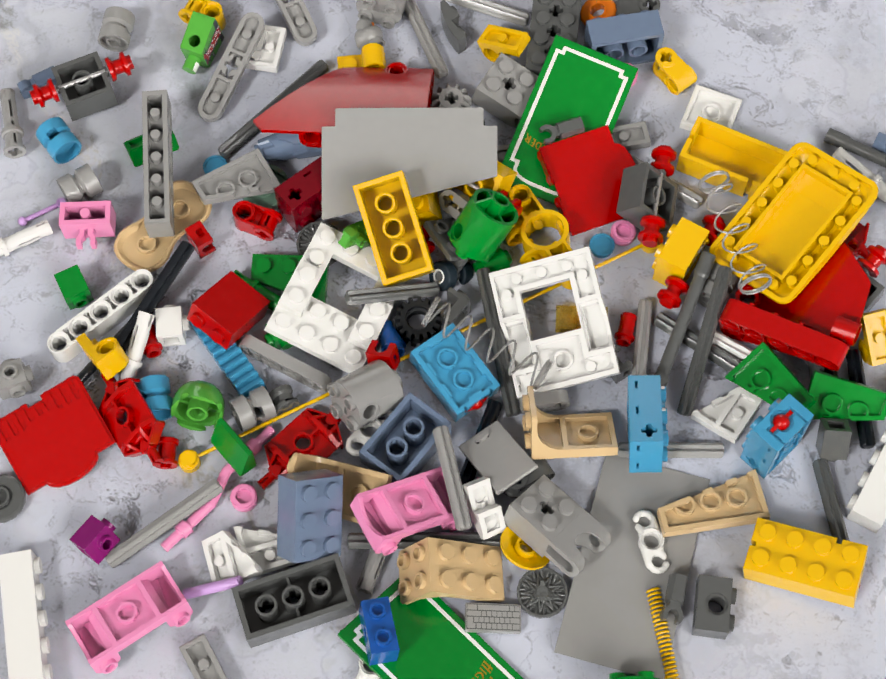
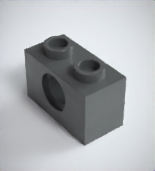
[692,574,737,640]

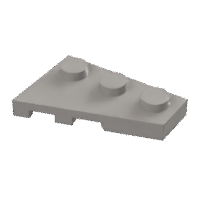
[192,148,280,205]

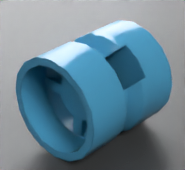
[36,117,82,164]
[136,374,174,421]

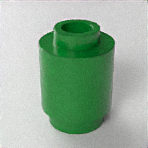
[473,247,513,273]

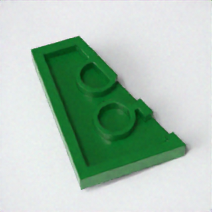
[251,254,329,303]
[724,342,817,409]
[807,370,886,421]

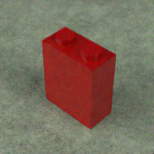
[187,271,270,350]

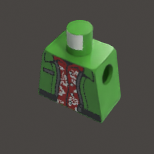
[180,11,224,74]

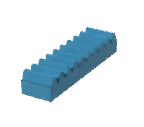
[189,321,267,397]

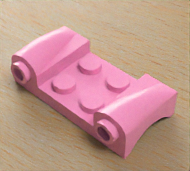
[350,467,457,556]
[65,561,193,674]

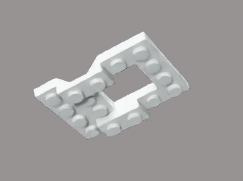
[264,222,405,373]
[489,246,621,399]

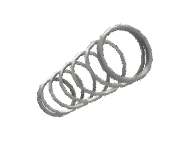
[698,170,772,295]
[421,296,553,390]

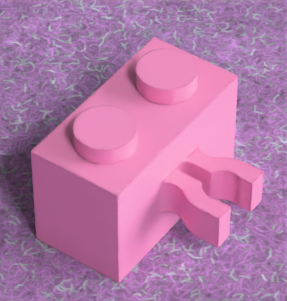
[59,200,116,250]

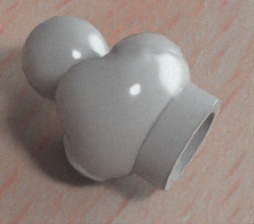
[354,18,385,50]

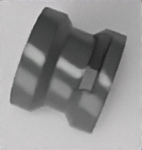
[269,384,300,416]

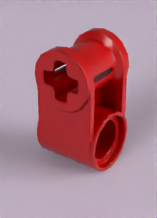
[232,200,283,241]

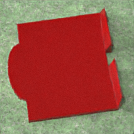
[537,125,636,236]
[0,375,116,495]

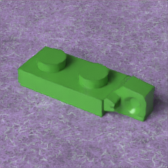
[338,220,371,249]

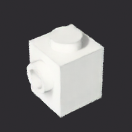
[155,305,190,347]

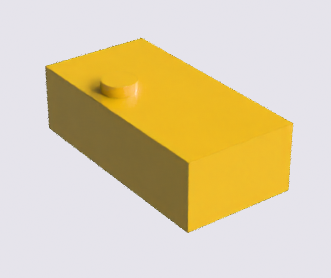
[353,170,435,286]

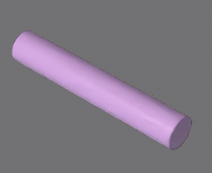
[183,576,243,599]

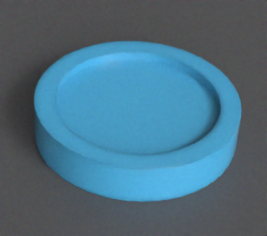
[203,155,227,174]
[589,233,615,258]

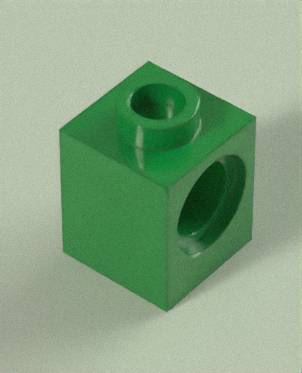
[54,265,94,310]

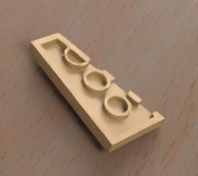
[657,469,770,537]

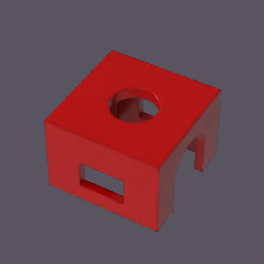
[185,220,216,259]
[365,340,400,371]

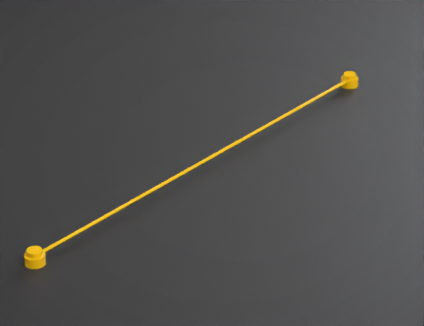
[178,242,659,473]

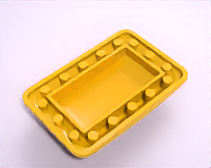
[709,142,879,304]

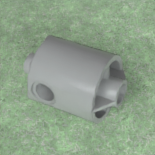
[356,0,407,29]
[327,360,404,432]

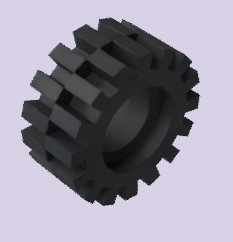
[395,296,442,347]

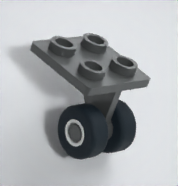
[423,218,473,291]

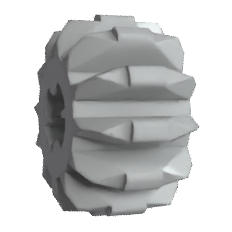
[431,83,472,108]

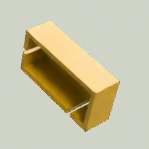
[676,116,788,199]
[743,517,868,608]

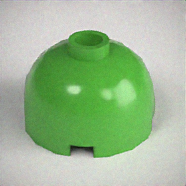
[171,380,225,431]

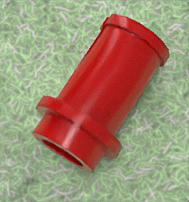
[614,312,637,347]
[143,324,163,358]

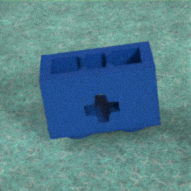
[359,596,400,666]

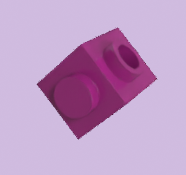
[69,515,120,565]

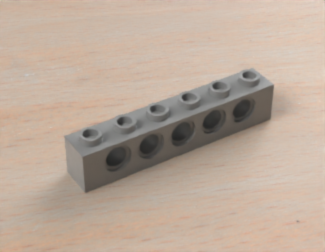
[142,90,175,238]

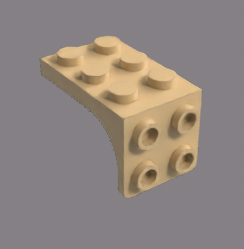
[522,386,618,460]
[287,452,393,524]
[397,537,505,605]

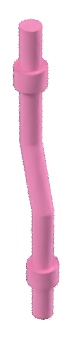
[160,425,276,552]

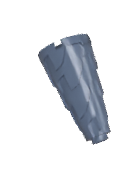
[254,133,322,162]

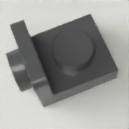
[443,287,471,327]

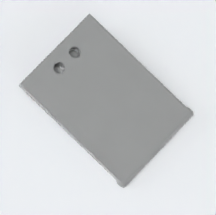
[458,421,538,495]

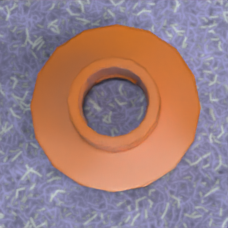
[580,0,617,26]

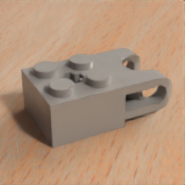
[472,52,538,128]
[504,475,611,577]

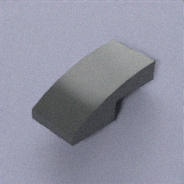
[440,0,467,54]

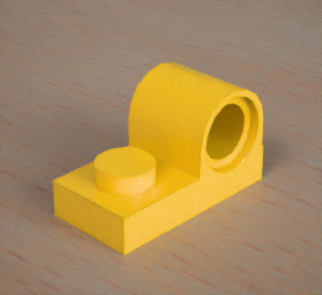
[477,24,531,62]
[337,43,386,69]
[858,308,886,366]
[75,333,129,381]

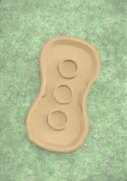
[114,180,212,272]

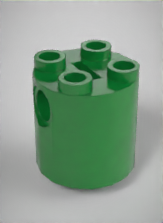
[447,188,519,263]

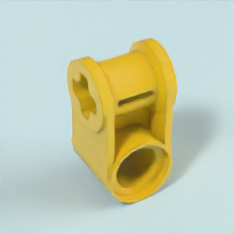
[178,0,226,31]
[652,47,697,95]

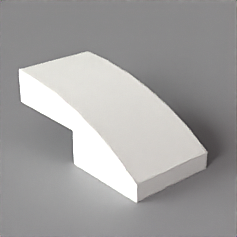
[462,476,506,540]

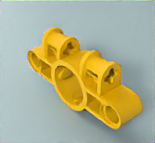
[505,184,573,290]

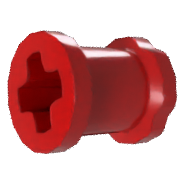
[154,436,179,469]

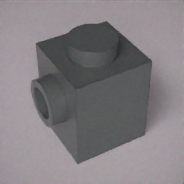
[816,417,852,461]

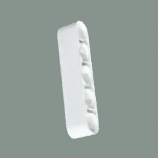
[47,269,155,363]

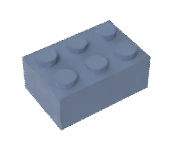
[583,10,664,65]
[359,392,452,483]
[277,469,343,564]

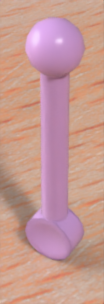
[18,198,66,226]

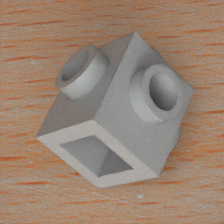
[0,358,34,400]

